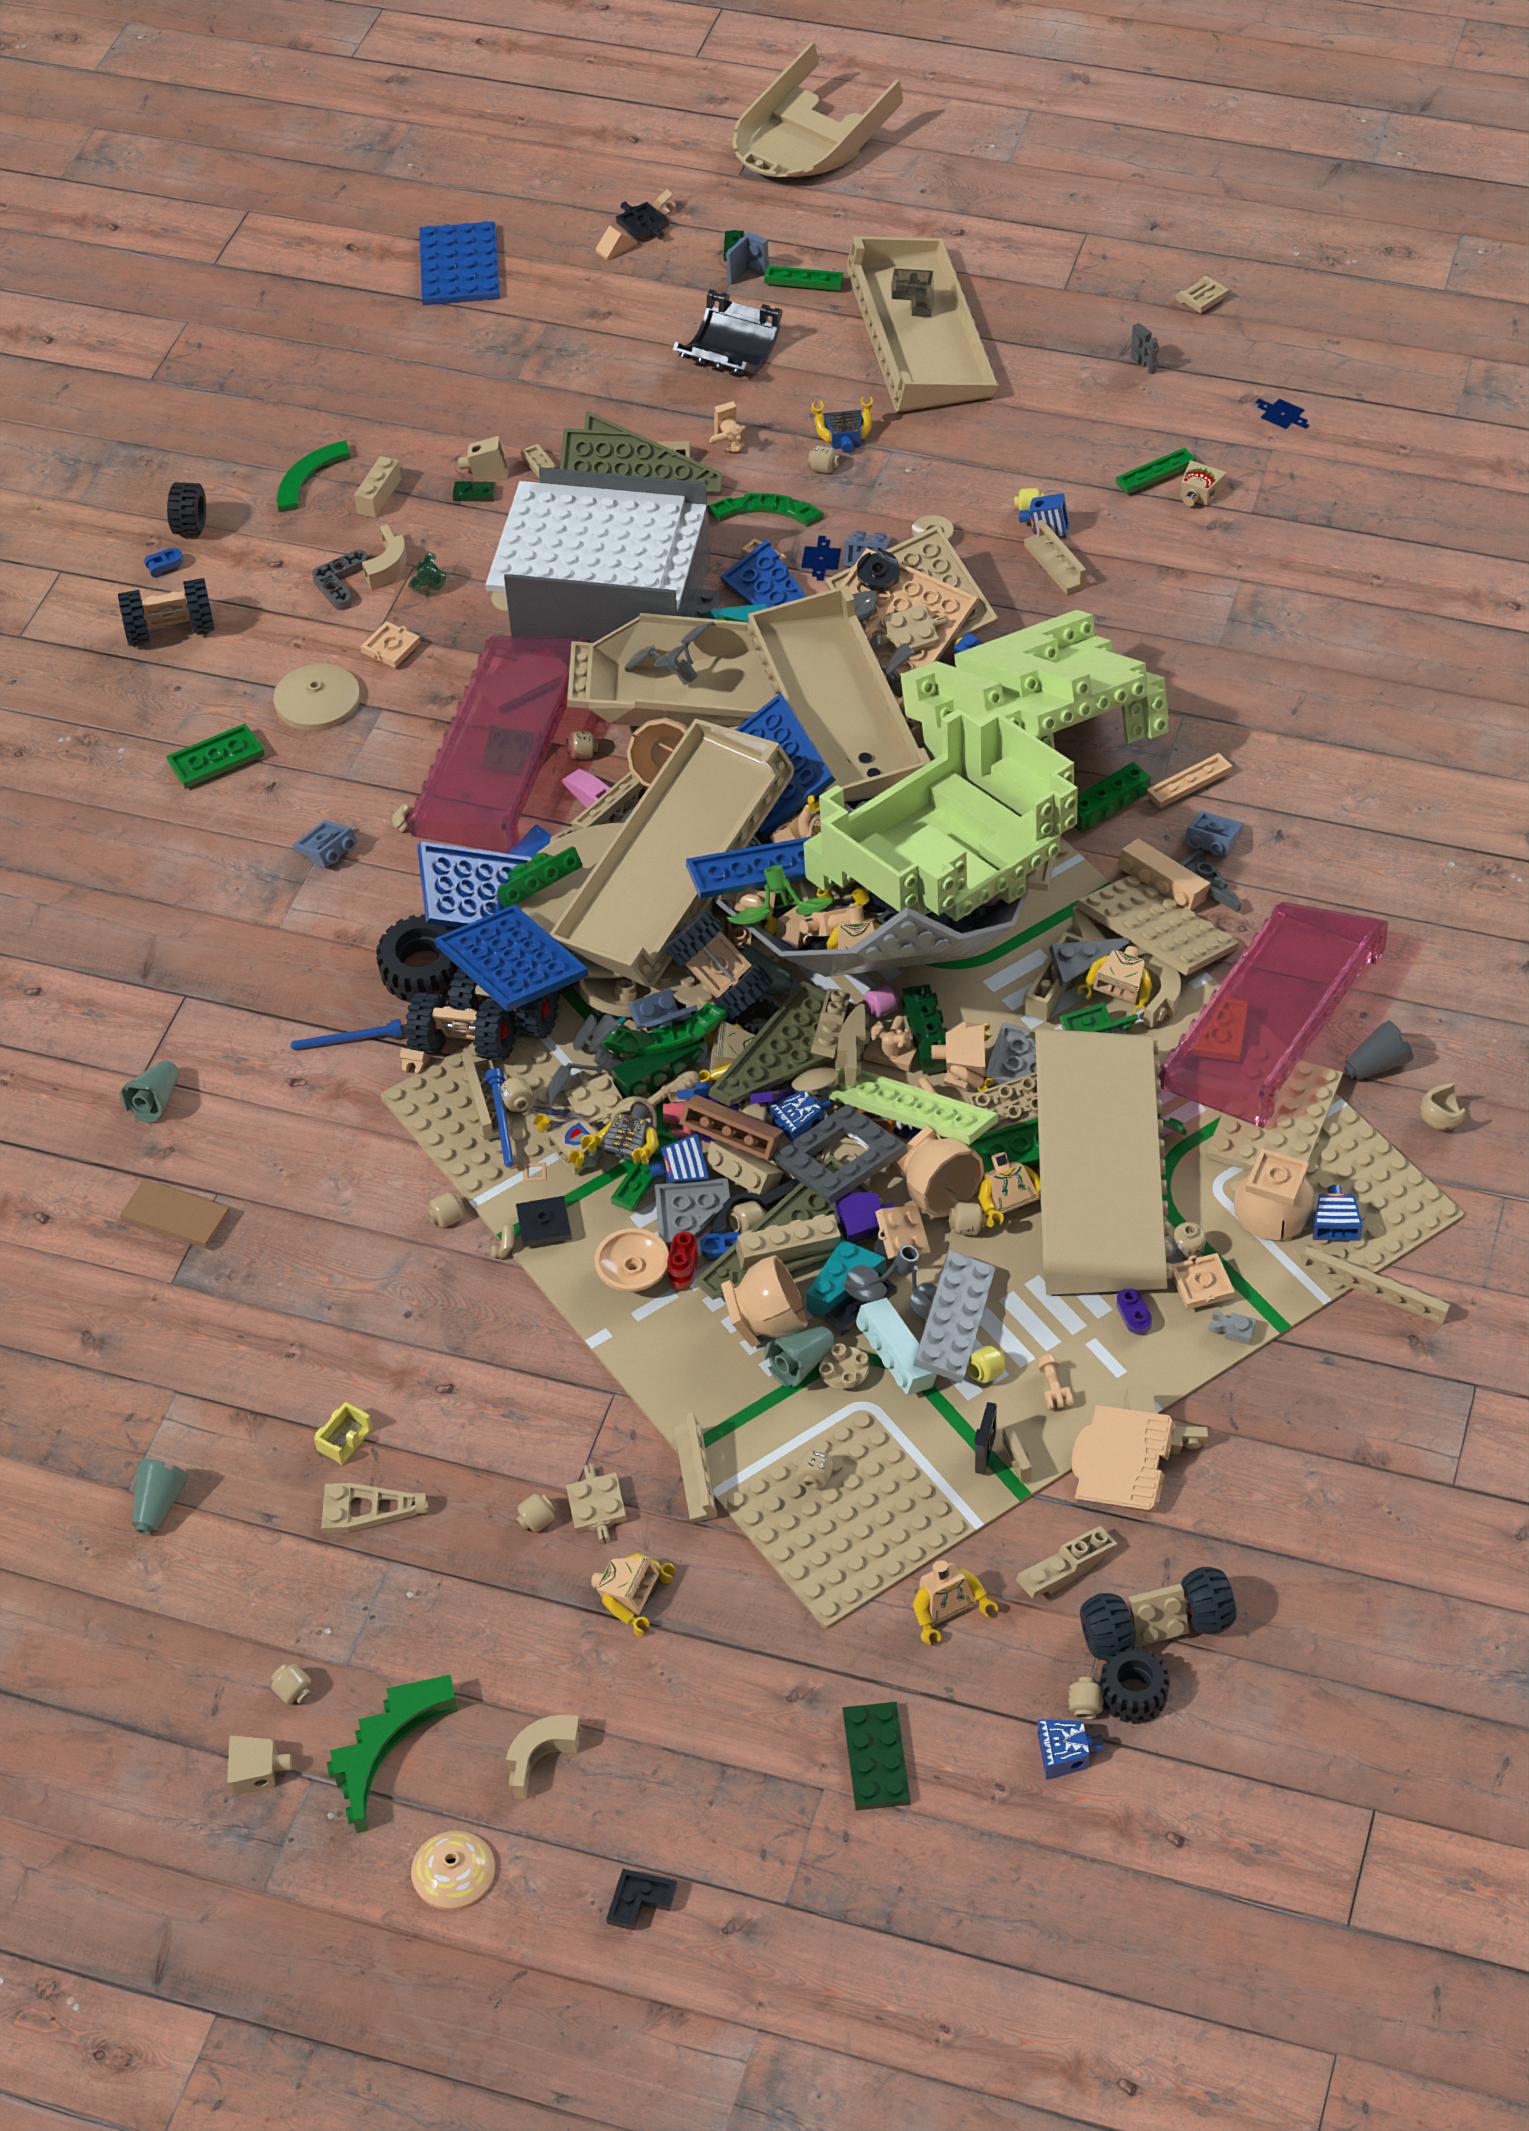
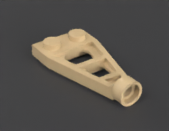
[321,1483,428,1534]

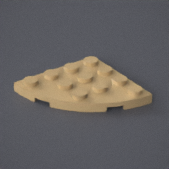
[652,958,717,1012]

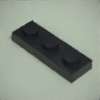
[825,1272,897,1335]

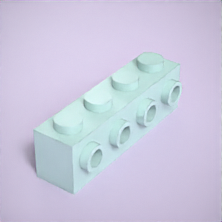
[855,1298,937,1395]

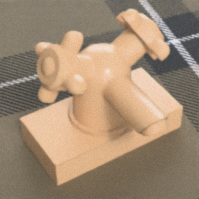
[709,401,745,452]
[864,1015,917,1071]

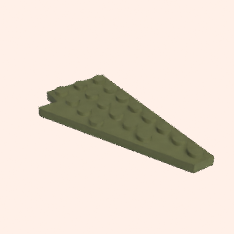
[560,411,723,495]
[708,981,871,1107]
[695,1155,885,1300]

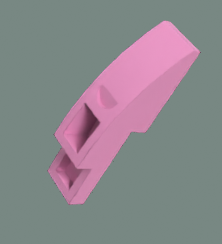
[562,769,627,823]

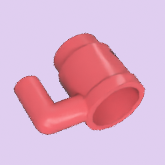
[663,1100,693,1140]

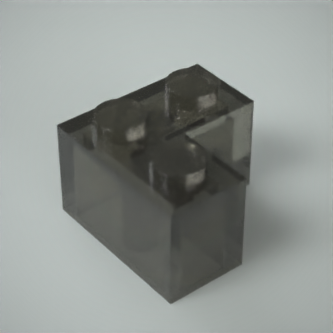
[891,268,934,317]

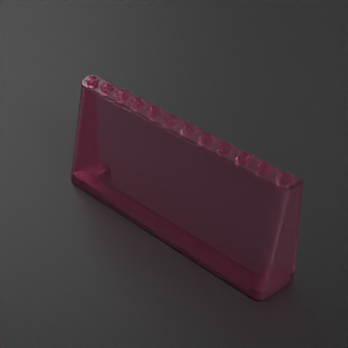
[407,636,590,854]
[1157,901,1388,1128]

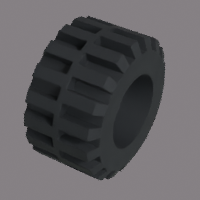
[167,482,206,535]
[1100,1647,1169,1724]

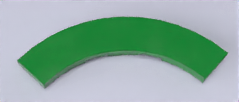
[277,440,350,512]
[707,493,823,527]
[601,1002,728,1055]

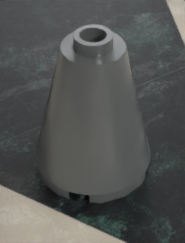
[1344,1020,1414,1080]

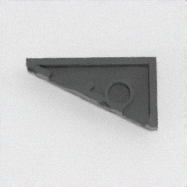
[1179,848,1241,912]
[1049,938,1129,987]

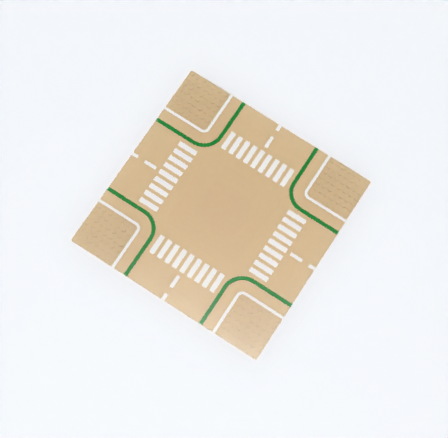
[380,837,1463,1628]

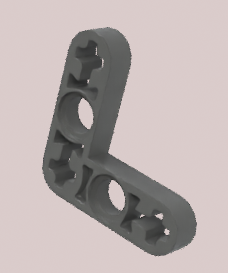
[312,550,368,610]

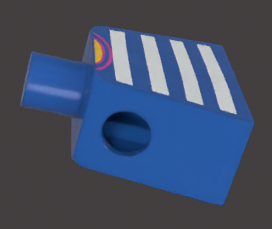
[1019,493,1070,538]
[648,1134,709,1183]
[1313,1185,1363,1241]

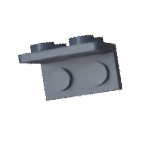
[726,232,769,284]
[844,531,892,566]
[628,988,698,1032]

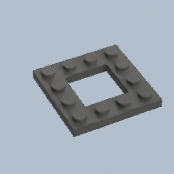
[772,1104,908,1205]

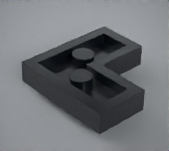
[606,1869,677,1930]

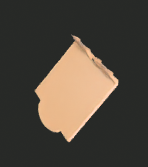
[1071,1405,1176,1512]

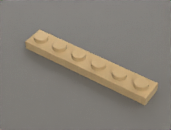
[1300,1246,1450,1325]

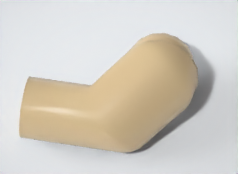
[392,804,412,832]
[491,1225,514,1260]

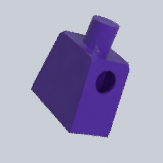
[834,1192,895,1244]

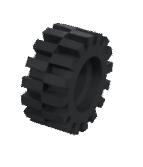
[738,998,779,1036]

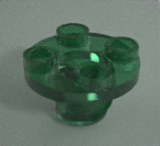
[408,551,447,592]

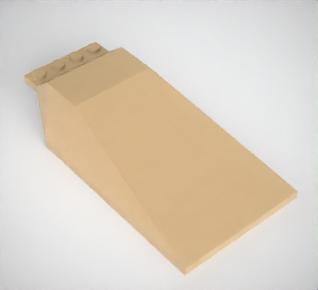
[567,613,778,727]

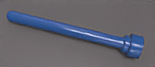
[290,1019,403,1050]
[485,1068,514,1168]

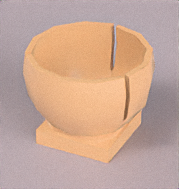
[627,718,688,787]
[894,1125,984,1218]
[1234,1148,1314,1241]
[721,1255,808,1347]

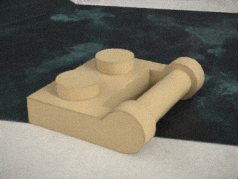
[1176,276,1229,313]

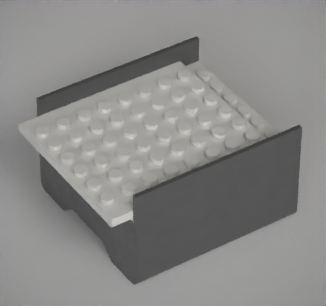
[485,467,721,654]

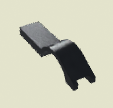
[709,1178,801,1234]

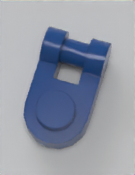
[144,548,184,578]
[700,1232,742,1259]

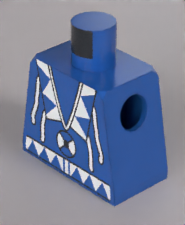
[769,1091,832,1142]
[1037,1719,1104,1780]

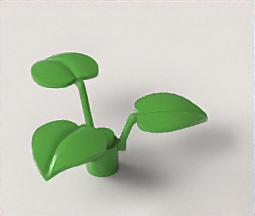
[727,865,835,924]

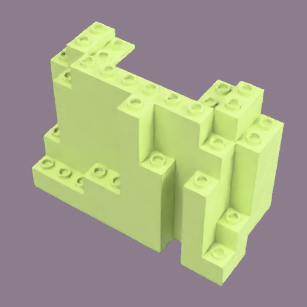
[900,610,1169,761]
[803,708,1078,921]

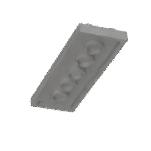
[913,1250,996,1383]

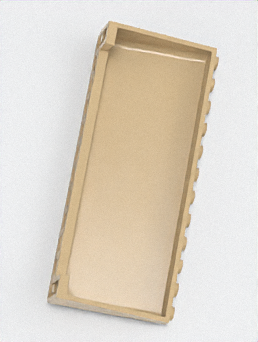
[847,236,999,412]
[746,585,931,802]
[549,719,794,987]
[1035,1029,1172,1295]

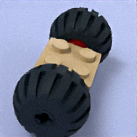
[1080,1567,1237,1661]

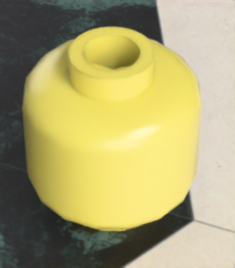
[1014,488,1044,511]
[967,1346,1005,1383]

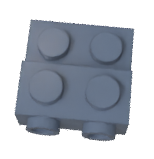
[1184,810,1244,856]
[293,820,358,868]

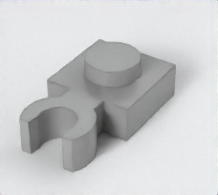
[1209,1311,1256,1344]

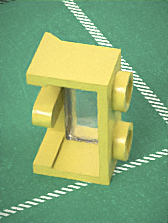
[314,1402,373,1466]

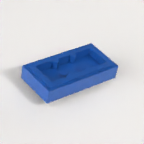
[677,1082,713,1100]

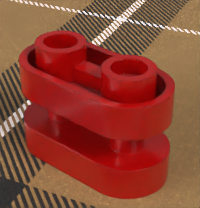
[667,1232,698,1289]

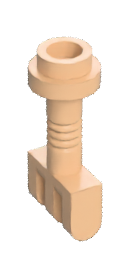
[1038,1354,1074,1410]

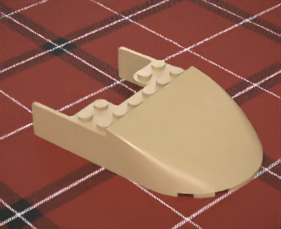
[732,42,903,177]

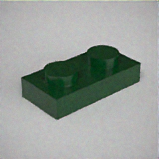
[723,230,744,261]
[453,481,496,502]

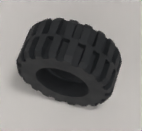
[376,914,459,1003]

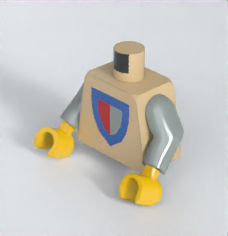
[533,1113,606,1175]

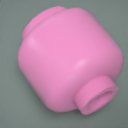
[863,984,900,1018]

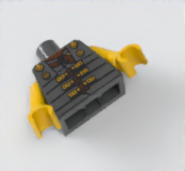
[581,1104,659,1165]

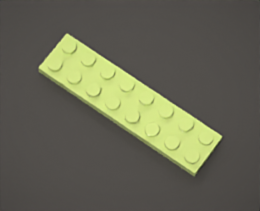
[817,1068,998,1145]

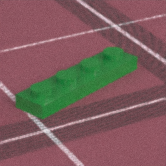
[764,265,844,291]
[1116,447,1196,495]
[611,1129,680,1212]

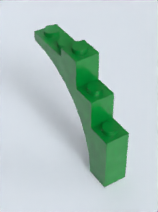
[327,1674,458,1833]

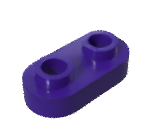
[1116,1289,1152,1334]

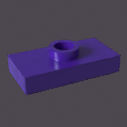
[750,1089,793,1107]

